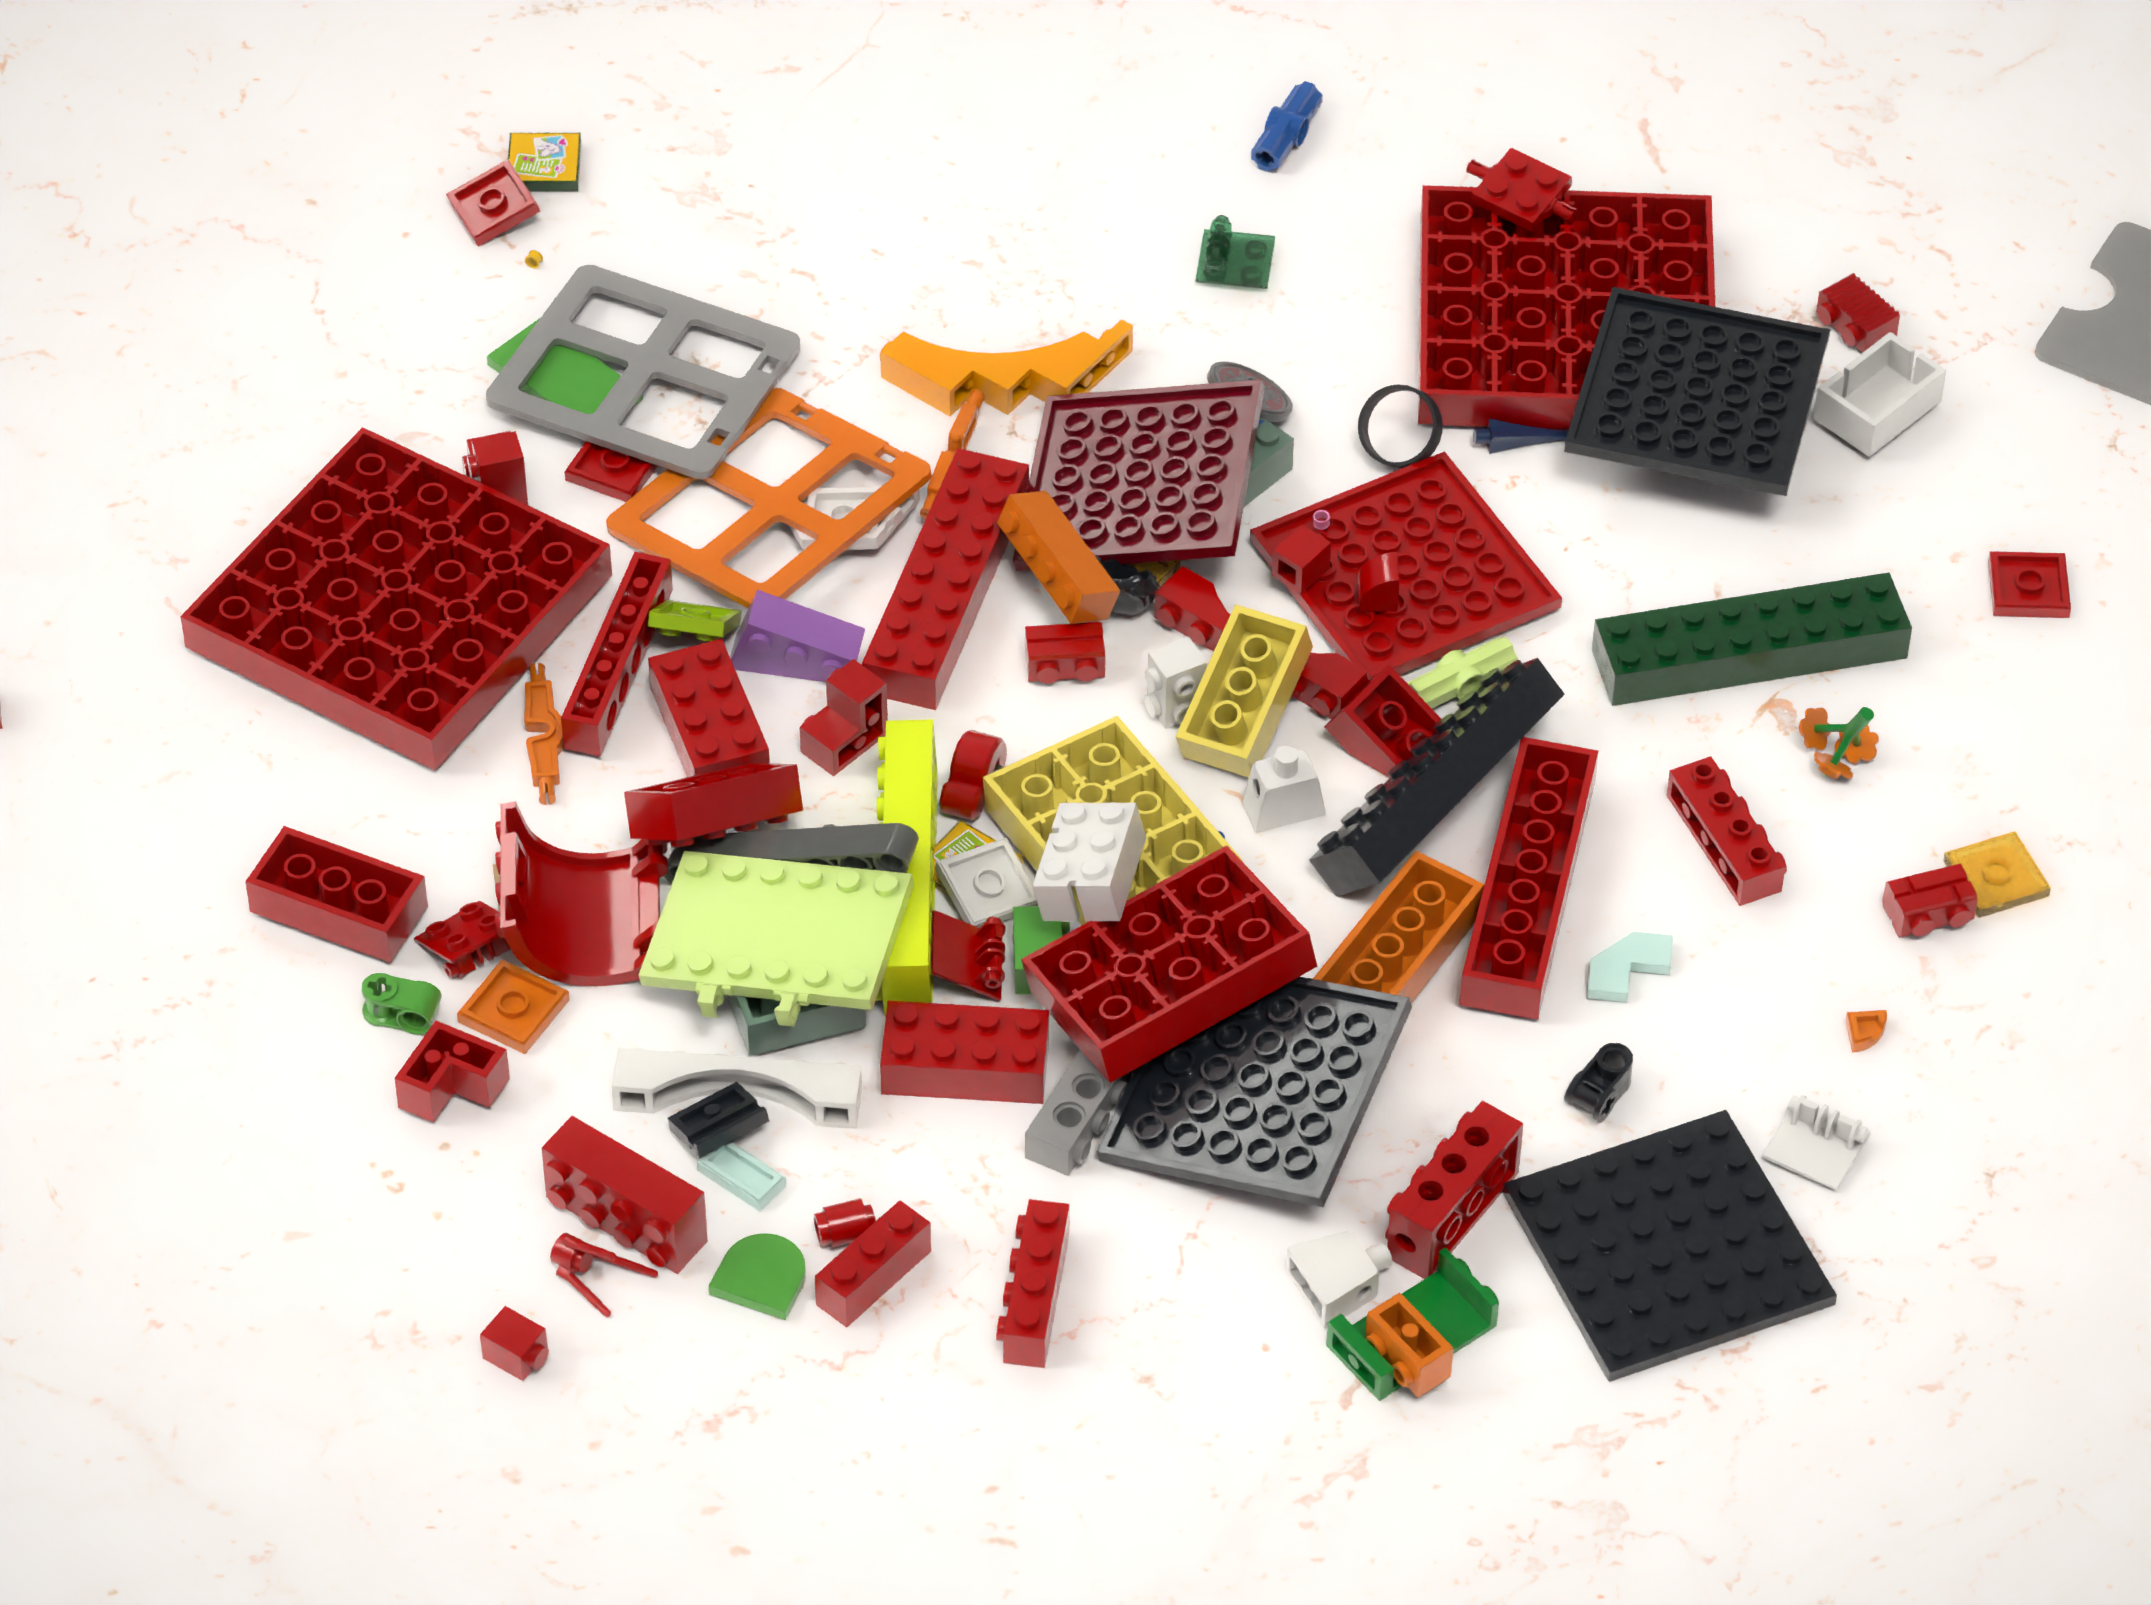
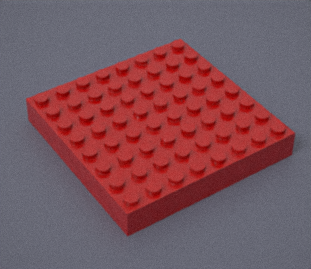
[1418,185,1716,430]
[180,427,612,771]

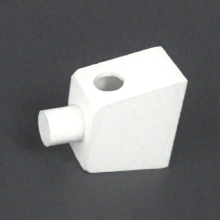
[1242,745,1326,833]
[1286,1231,1392,1329]

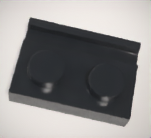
[667,1081,769,1158]

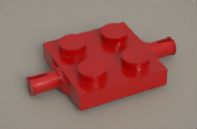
[1466,147,1578,232]

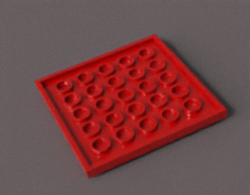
[1250,451,1562,681]

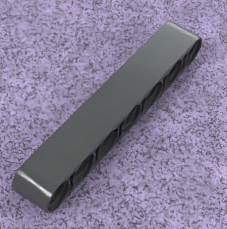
[664,823,919,884]

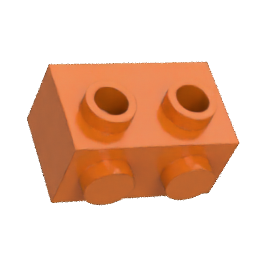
[1365,1292,1454,1398]

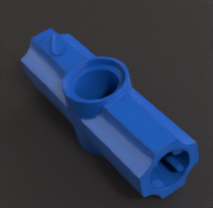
[1251,81,1323,172]

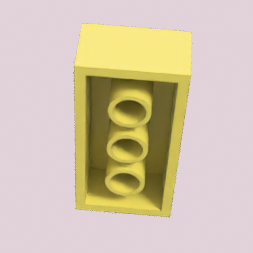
[1175,604,1313,778]

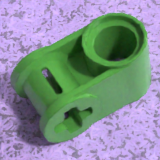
[361,973,442,1035]

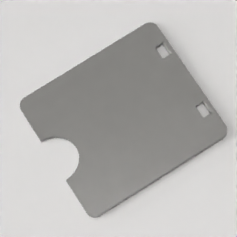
[2035,222,2151,405]

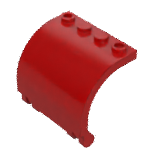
[495,801,668,986]

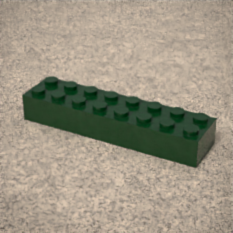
[1591,572,1912,706]

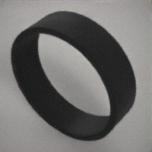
[1358,384,1443,468]

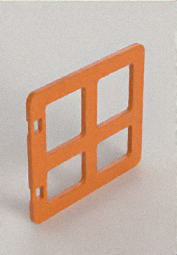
[606,388,932,608]

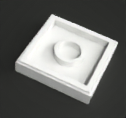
[935,837,1038,928]

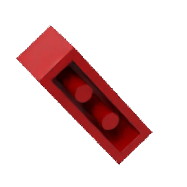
[815,1200,931,1328]

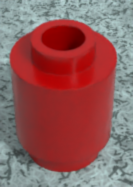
[813,1198,876,1248]

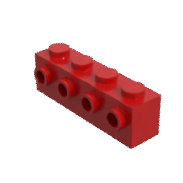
[1666,756,1787,906]
[996,1199,1070,1368]

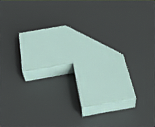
[1587,932,1673,1002]

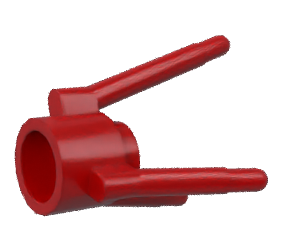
[550,1232,658,1317]

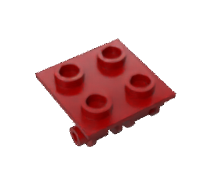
[414,900,510,978]
[931,910,1006,1001]

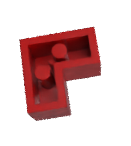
[462,431,528,505]
[799,659,888,777]
[394,1020,510,1122]

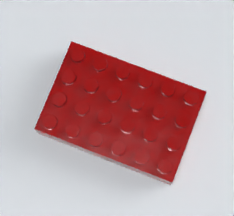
[1021,845,1318,1083]

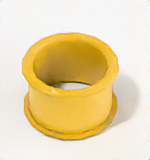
[524,250,543,269]

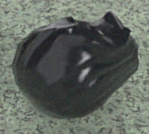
[1096,556,1159,616]

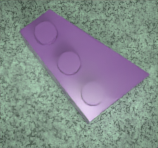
[730,590,866,682]

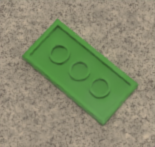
[486,318,643,414]

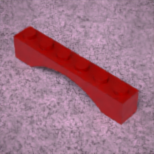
[1155,566,1368,719]

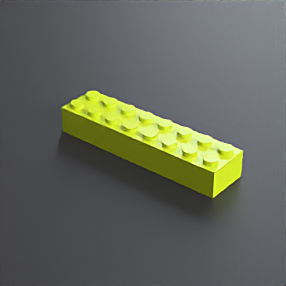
[876,719,938,1017]

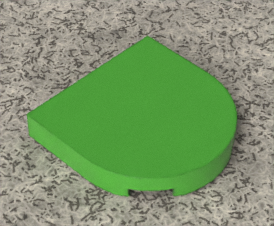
[708,1233,806,1320]

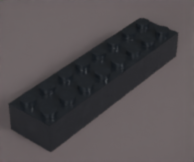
[1309,658,1565,897]

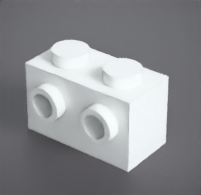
[1144,636,1207,729]

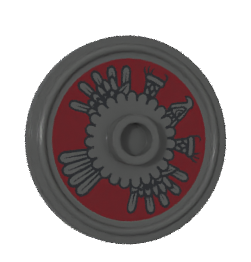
[1207,361,1293,422]

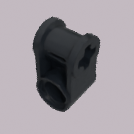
[1564,1043,1633,1122]

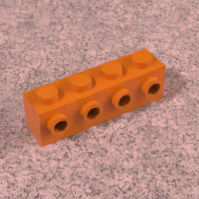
[997,491,1121,624]

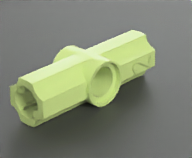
[1407,637,1518,708]

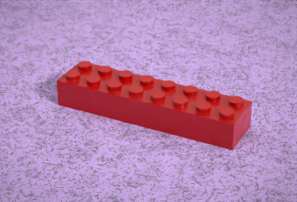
[862,448,1029,711]
[1459,737,1599,1020]

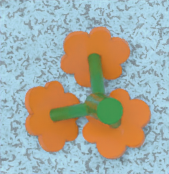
[1799,707,1879,779]

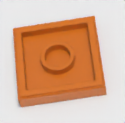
[457,959,570,1054]

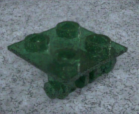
[1195,215,1276,289]

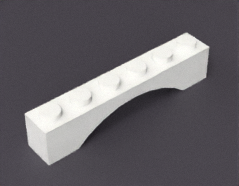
[611,1047,862,1129]

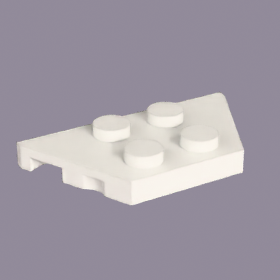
[790,487,920,550]

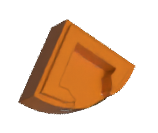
[1845,1010,1887,1053]

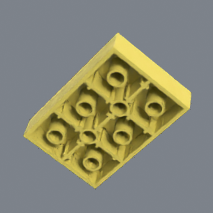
[983,716,1243,925]

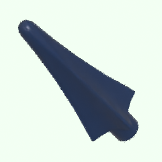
[1473,418,1568,454]

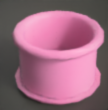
[1313,510,1330,530]

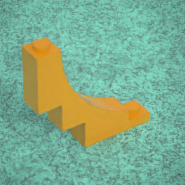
[879,319,1133,417]

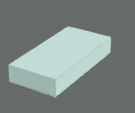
[697,1142,787,1212]

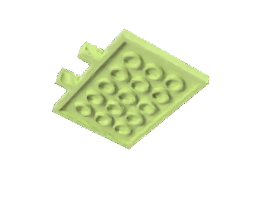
[638,851,914,1027]

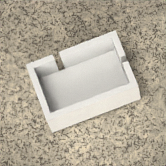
[1813,332,1947,457]
[1032,802,1146,921]

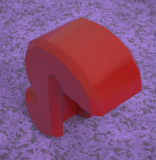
[939,729,1007,821]

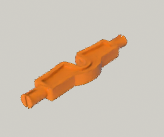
[920,390,985,519]
[524,663,563,805]

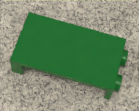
[1326,1247,1499,1401]

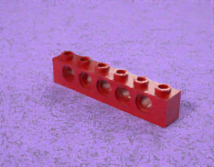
[561,551,673,757]

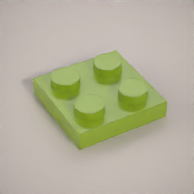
[648,600,742,641]

